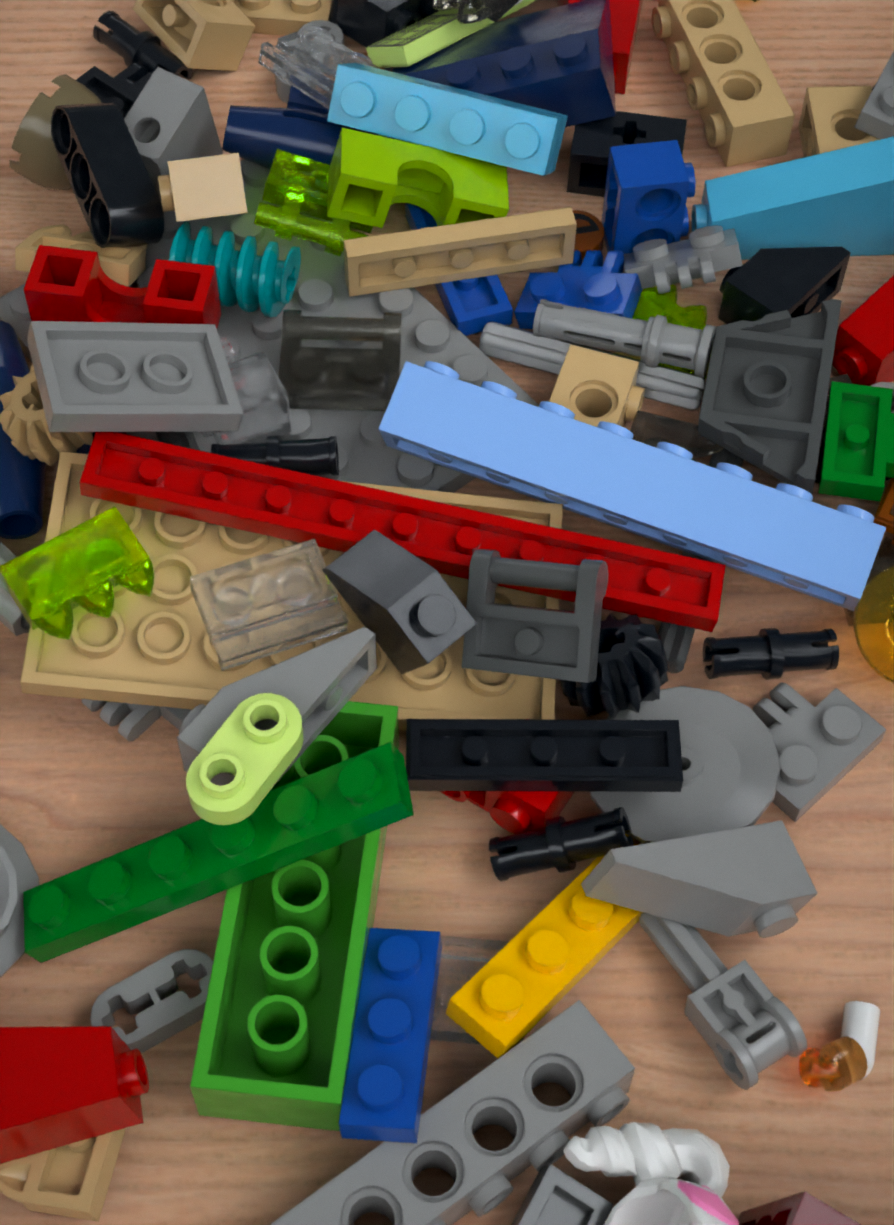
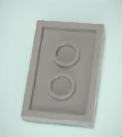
[27,321,244,432]

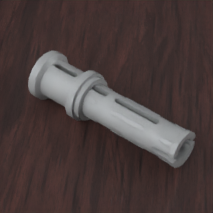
[533,299,716,378]

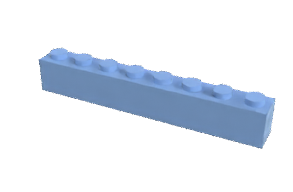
[379,361,886,611]

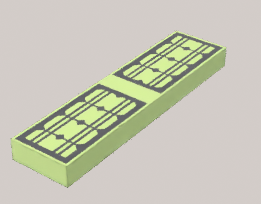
[366,0,537,68]

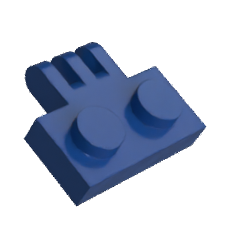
[514,250,642,329]

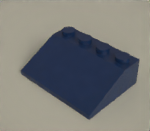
[391,0,616,127]

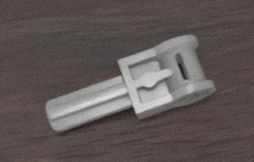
[639,913,807,1090]

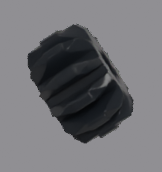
[560,613,669,720]

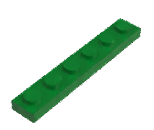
[23,742,414,963]

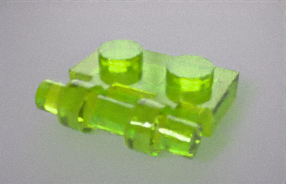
[254,149,373,257]

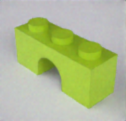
[327,128,509,228]

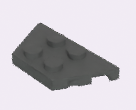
[698,299,842,495]

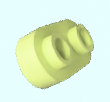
[186,693,304,825]

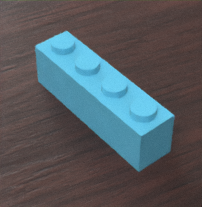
[327,63,568,176]

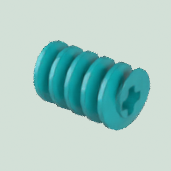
[169,221,301,317]

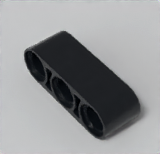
[51,103,164,248]

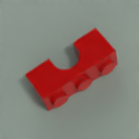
[23,245,221,328]

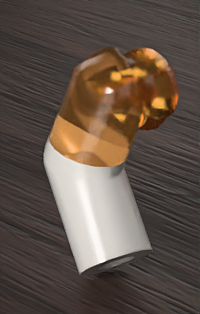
[799,1001,880,1092]

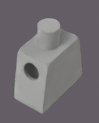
[124,67,223,203]

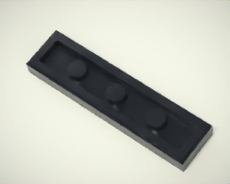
[406,719,683,792]

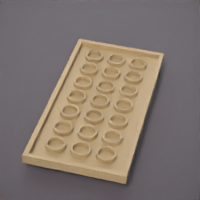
[20,451,563,730]

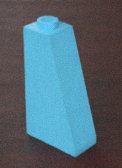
[691,136,894,260]

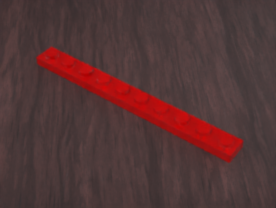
[79,432,726,632]

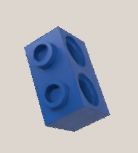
[601,140,696,254]

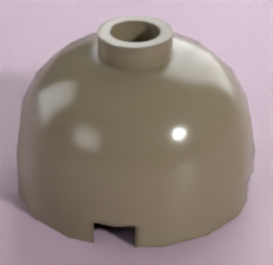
[10,74,102,190]

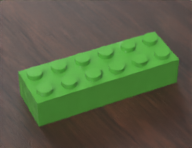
[190,701,399,1131]

